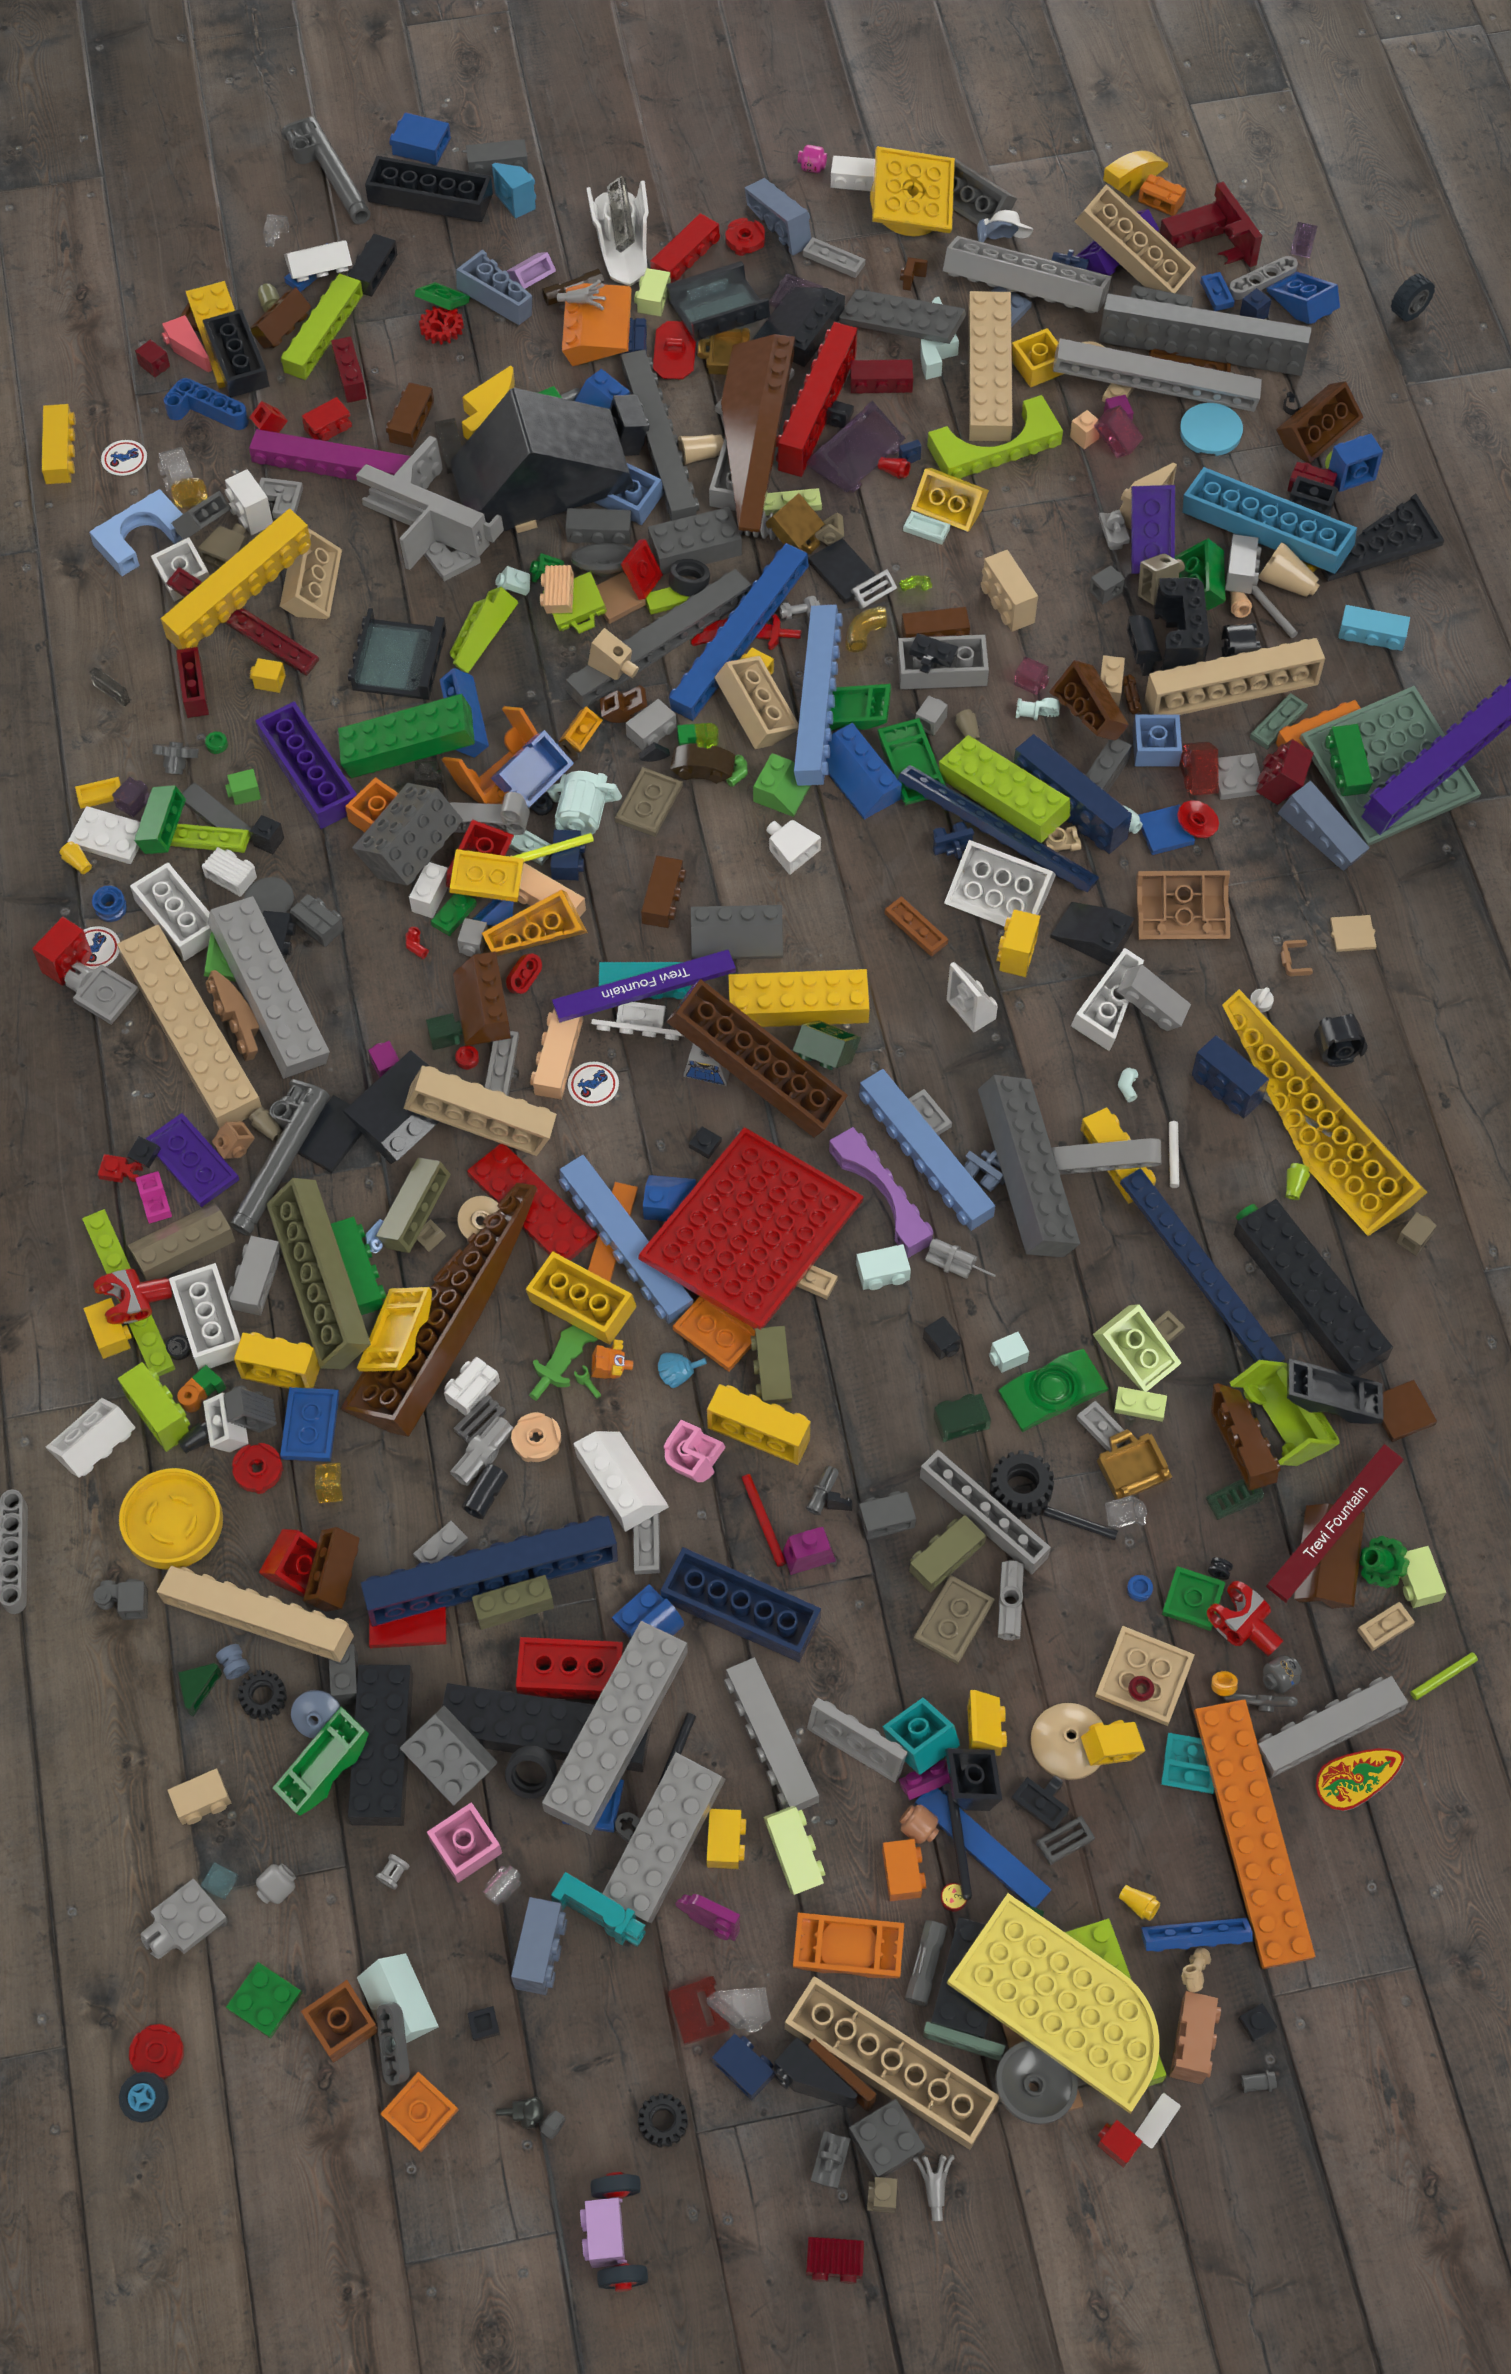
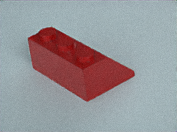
[446,819,514,888]

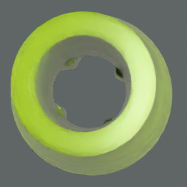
[1285,1163,1310,1200]

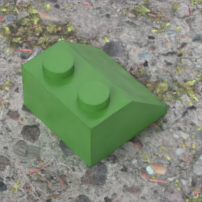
[753,753,811,817]

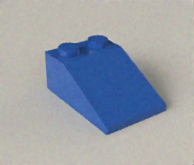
[1266,272,1340,324]

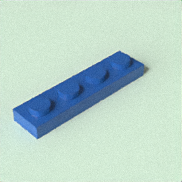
[1141,1918,1253,1952]

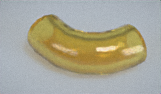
[846,606,887,652]

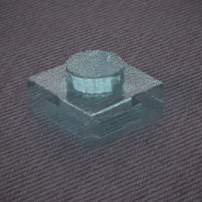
[201,1862,238,1900]

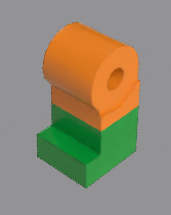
[177,1365,226,1412]

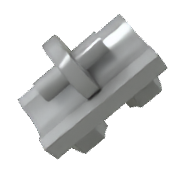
[1099,510,1130,550]

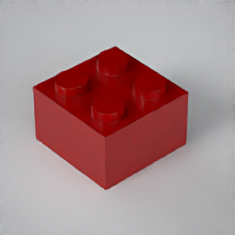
[32,917,92,986]

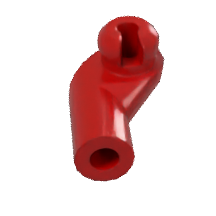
[405,927,429,959]

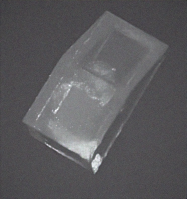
[706,1987,771,2032]

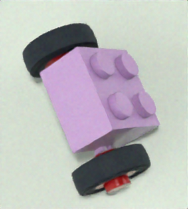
[580,2172,648,2292]

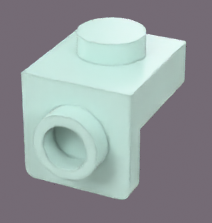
[495,566,530,596]

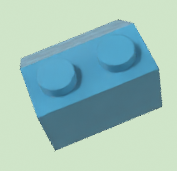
[492,163,536,219]

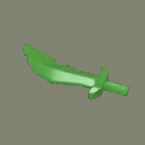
[529,1325,598,1401]

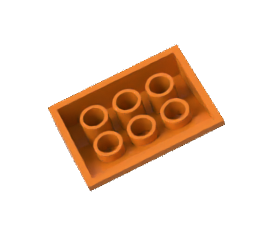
[562,283,632,367]

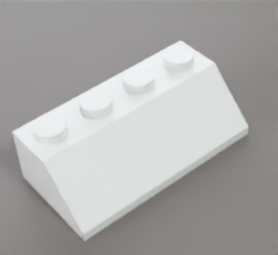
[573,1431,669,1532]

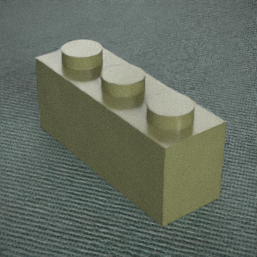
[751,1326,792,1405]
[909,1515,986,1593]
[472,1575,554,1630]

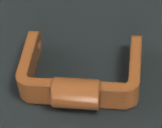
[1280,940,1313,976]

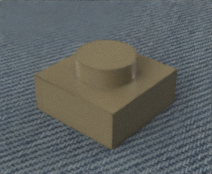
[417,1219,446,1252]
[1153,1310,1185,1344]

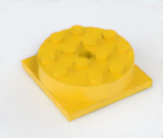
[870,146,955,236]

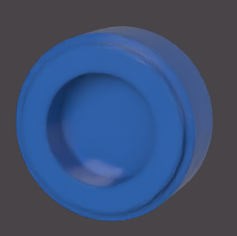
[1127,1575,1153,1602]

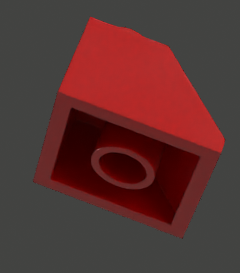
[259,1529,318,1597]

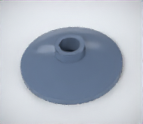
[291,1690,341,1739]

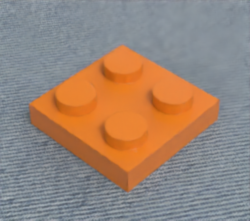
[381,2072,459,2152]

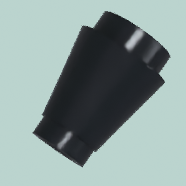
[178,1420,210,1454]

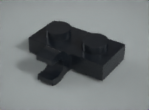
[909,633,958,674]
[1011,1775,1069,1831]

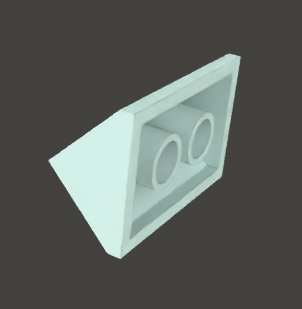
[357,1953,439,2050]

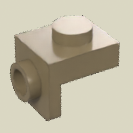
[815,512,844,546]

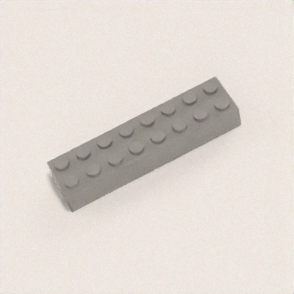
[943,236,1112,313]
[208,896,330,1079]
[542,1621,688,1835]

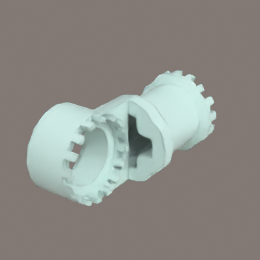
[1016,698,1061,721]

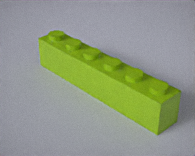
[281,273,363,380]

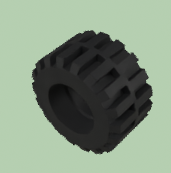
[990,1450,1054,1520]

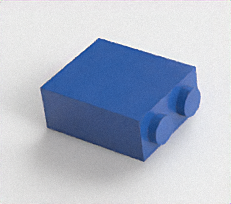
[389,113,451,165]

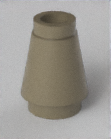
[955,709,980,741]
[249,1107,283,1142]

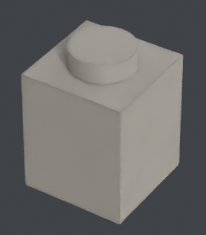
[915,696,948,736]
[457,918,488,957]

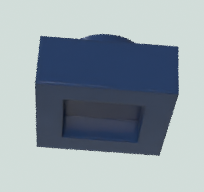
[898,440,922,463]

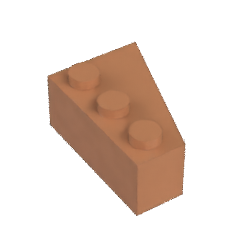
[1169,1991,1221,2084]

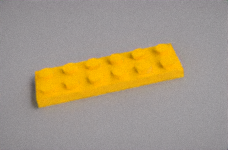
[185,281,235,389]

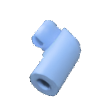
[365,1219,384,1253]

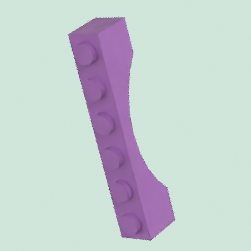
[829,1127,933,1258]

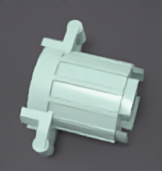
[547,771,622,836]

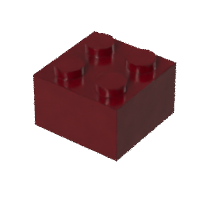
[1256,739,1314,805]

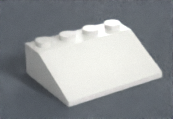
[944,840,1056,926]

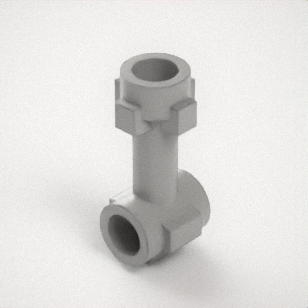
[779,596,820,620]

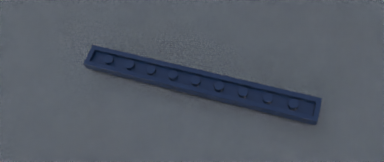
[898,765,1099,893]
[1120,1168,1285,1362]

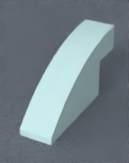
[920,297,959,380]

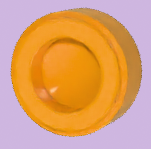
[1211,1671,1238,1696]

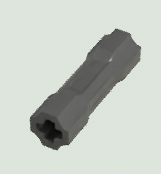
[905,1920,947,2007]

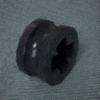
[1208,1557,1233,1580]

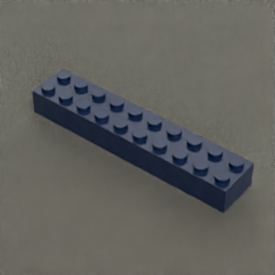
[361,1516,618,1627]

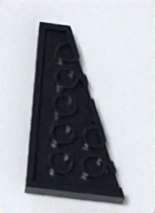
[1320,494,1444,582]

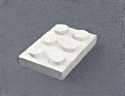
[68,806,140,864]

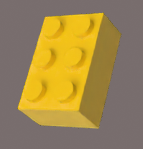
[234,1332,320,1389]

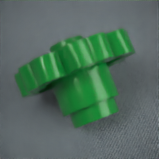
[1359,1536,1410,1588]

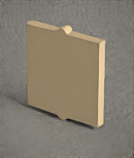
[1330,915,1376,952]

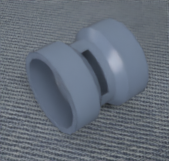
[216,1644,250,1680]

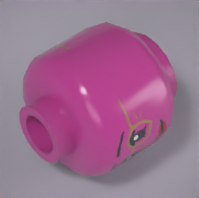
[798,145,827,173]

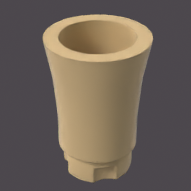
[678,434,724,466]

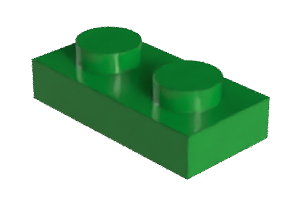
[431,894,477,937]

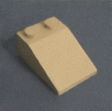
[1120,463,1177,529]

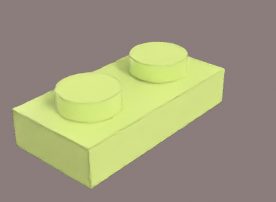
[1114,1387,1167,1422]

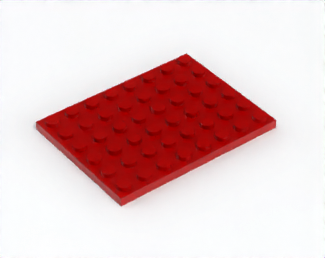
[638,1127,864,1330]

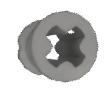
[375,1854,410,1890]

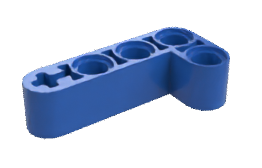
[164,378,249,430]

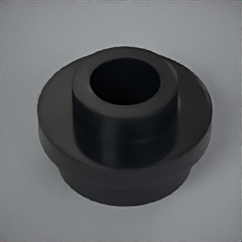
[531,794,553,816]

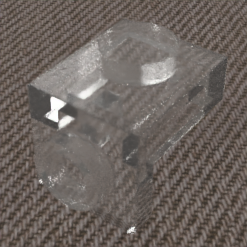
[1105,1495,1147,1529]

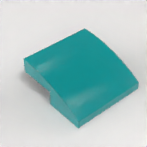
[1161,1733,1214,1794]

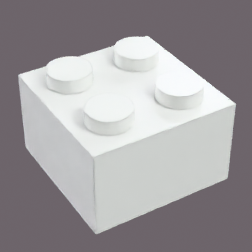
[225,469,273,536]
[151,537,210,601]

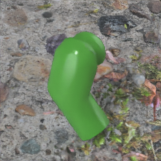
[726,755,748,787]

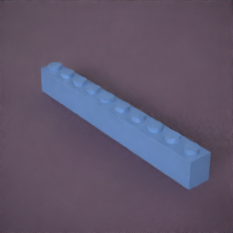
[794,604,843,786]

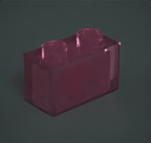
[1094,405,1144,458]

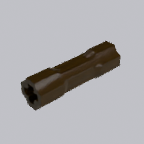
[542,268,604,306]

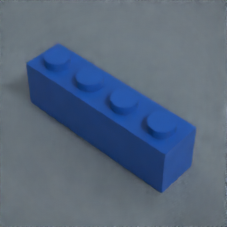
[439,668,489,758]

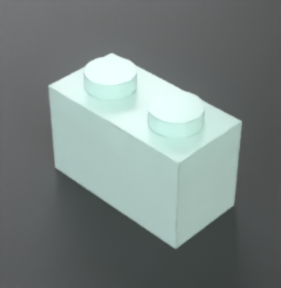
[856,1244,911,1290]

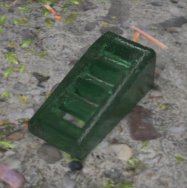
[1206,1478,1264,1520]

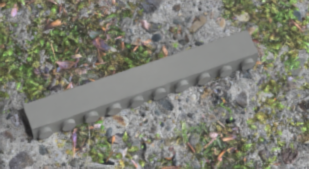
[1053,338,1262,412]

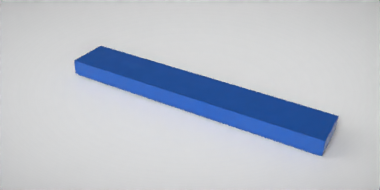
[914,1788,1051,1908]

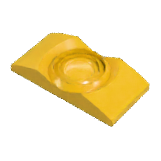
[357,1287,432,1371]

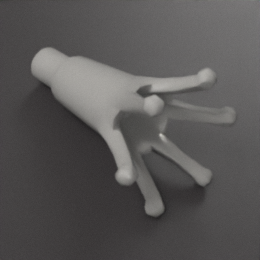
[557,280,606,310]
[913,2154,955,2221]

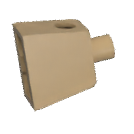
[588,628,639,680]

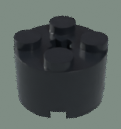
[1221,623,1261,657]
[1314,1014,1368,1067]

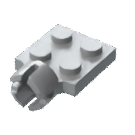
[64,963,139,1025]
[141,1878,227,1959]

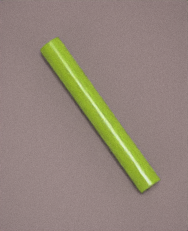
[1410,1652,1478,1700]

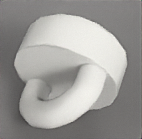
[1250,987,1274,1012]

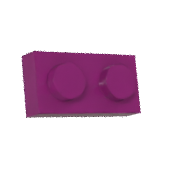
[898,1759,950,1800]

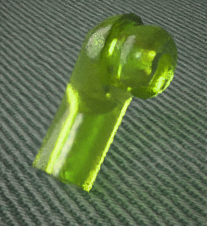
[899,575,933,591]

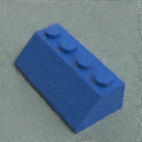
[826,723,902,819]

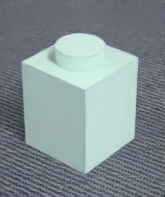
[989,1332,1029,1373]

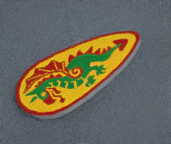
[1316,1748,1405,1811]

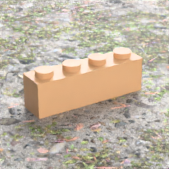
[510,855,586,917]
[530,1009,583,1100]

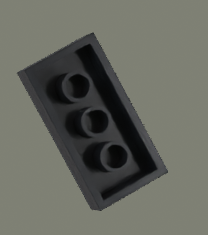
[203,309,270,398]
[931,1917,990,2039]

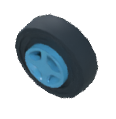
[119,2071,169,2123]

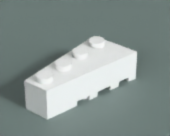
[1071,948,1144,1051]

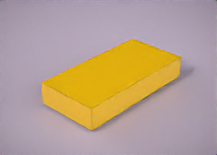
[75,777,124,809]

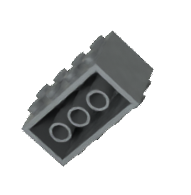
[352,783,463,886]

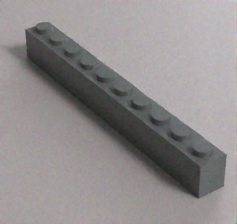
[621,350,699,521]
[566,569,752,708]

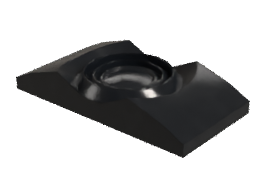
[1287,1358,1383,1424]

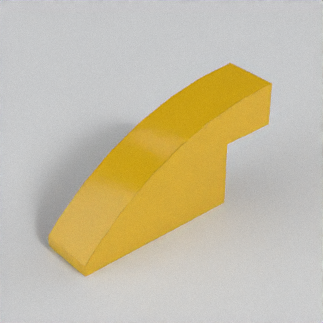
[1103,151,1168,197]
[462,365,515,440]

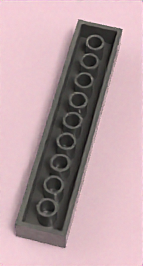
[1099,294,1312,376]

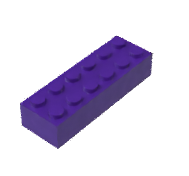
[255,701,357,829]

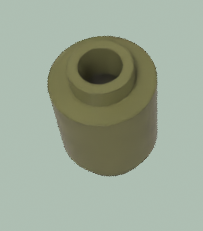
[258,284,280,312]

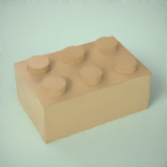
[981,550,1038,632]

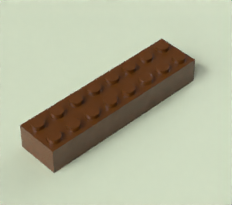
[667,979,848,1138]

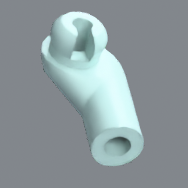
[1118,1068,1138,1102]

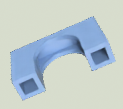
[89,489,183,576]

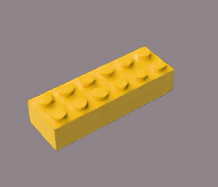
[728,969,869,1027]

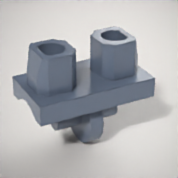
[964,1150,1005,1192]

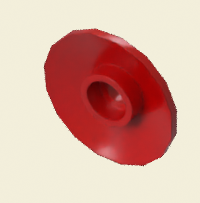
[1177,800,1219,838]

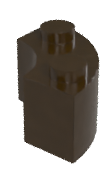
[670,743,736,784]

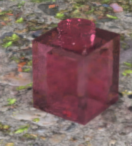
[1014,656,1050,695]

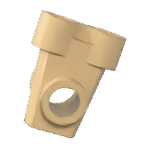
[1043,826,1081,852]

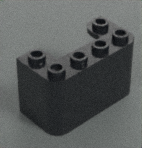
[1154,578,1210,671]

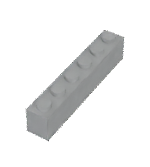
[920,1450,1051,1575]
[724,1657,819,1811]
[1258,1676,1408,1778]

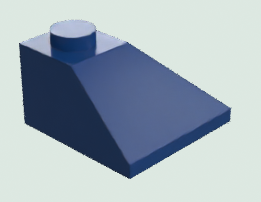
[643,1175,696,1221]

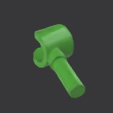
[574,1365,601,1399]

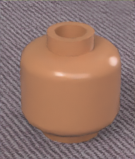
[899,1805,939,1844]

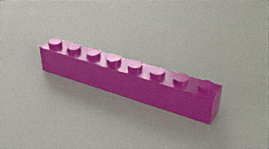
[249,429,411,480]

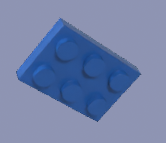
[280,1387,340,1462]

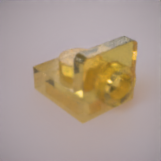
[315,1463,343,1503]

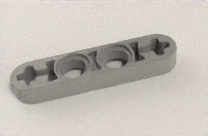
[1229,256,1298,300]

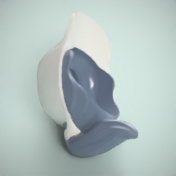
[977,210,1033,243]

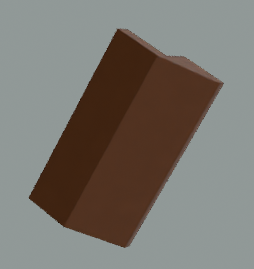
[1294,1503,1365,1609]

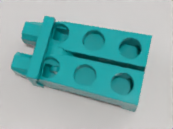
[551,1872,646,1947]

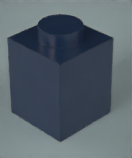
[1240,288,1272,319]

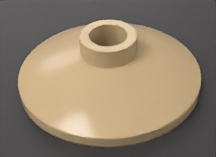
[457,1196,499,1239]

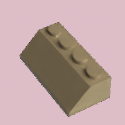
[127,1203,235,1281]

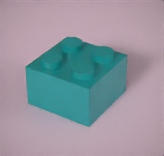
[882,1698,960,1775]

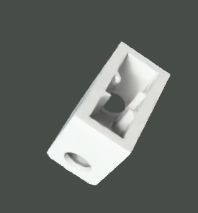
[766,820,821,875]

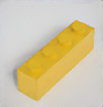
[42,404,76,484]
[1081,1107,1156,1204]

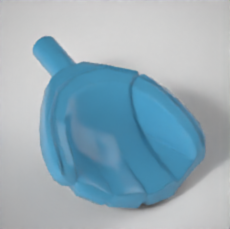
[658,1352,707,1388]

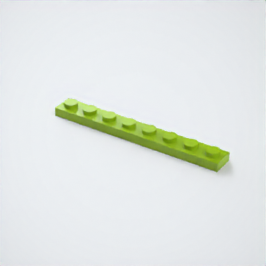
[82,1209,175,1376]

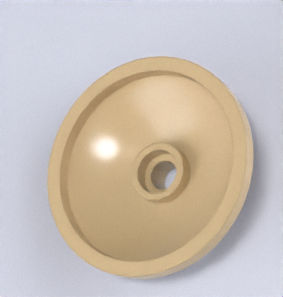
[1030,1703,1103,1780]

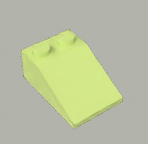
[1093,1304,1181,1392]

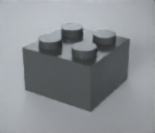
[848,2099,925,2178]

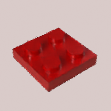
[621,539,663,600]

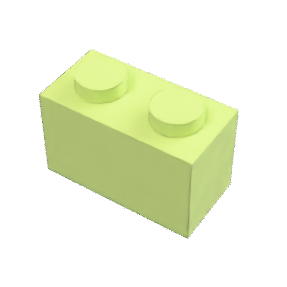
[634,268,671,316]
[1399,1546,1446,1608]

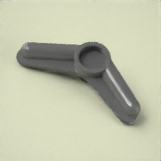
[1223,1693,1298,1712]

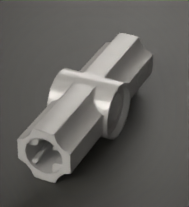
[450,1416,513,1486]
[998,1560,1024,1641]

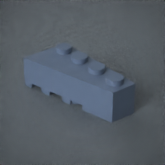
[745,178,811,256]
[456,249,532,325]
[1278,781,1370,871]

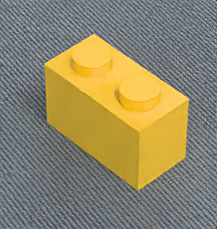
[83,1298,132,1359]
[1080,1720,1145,1766]
[707,1809,746,1869]

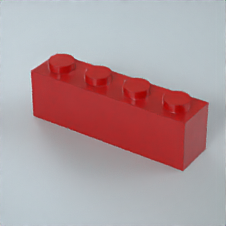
[650,213,720,283]

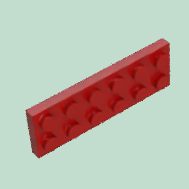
[467,1143,598,1261]

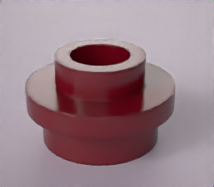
[1128,1676,1154,1702]

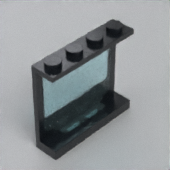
[666,261,770,341]
[348,608,447,700]

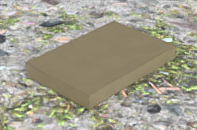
[615,767,683,837]
[913,1575,995,1665]

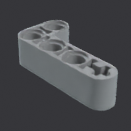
[450,792,530,835]

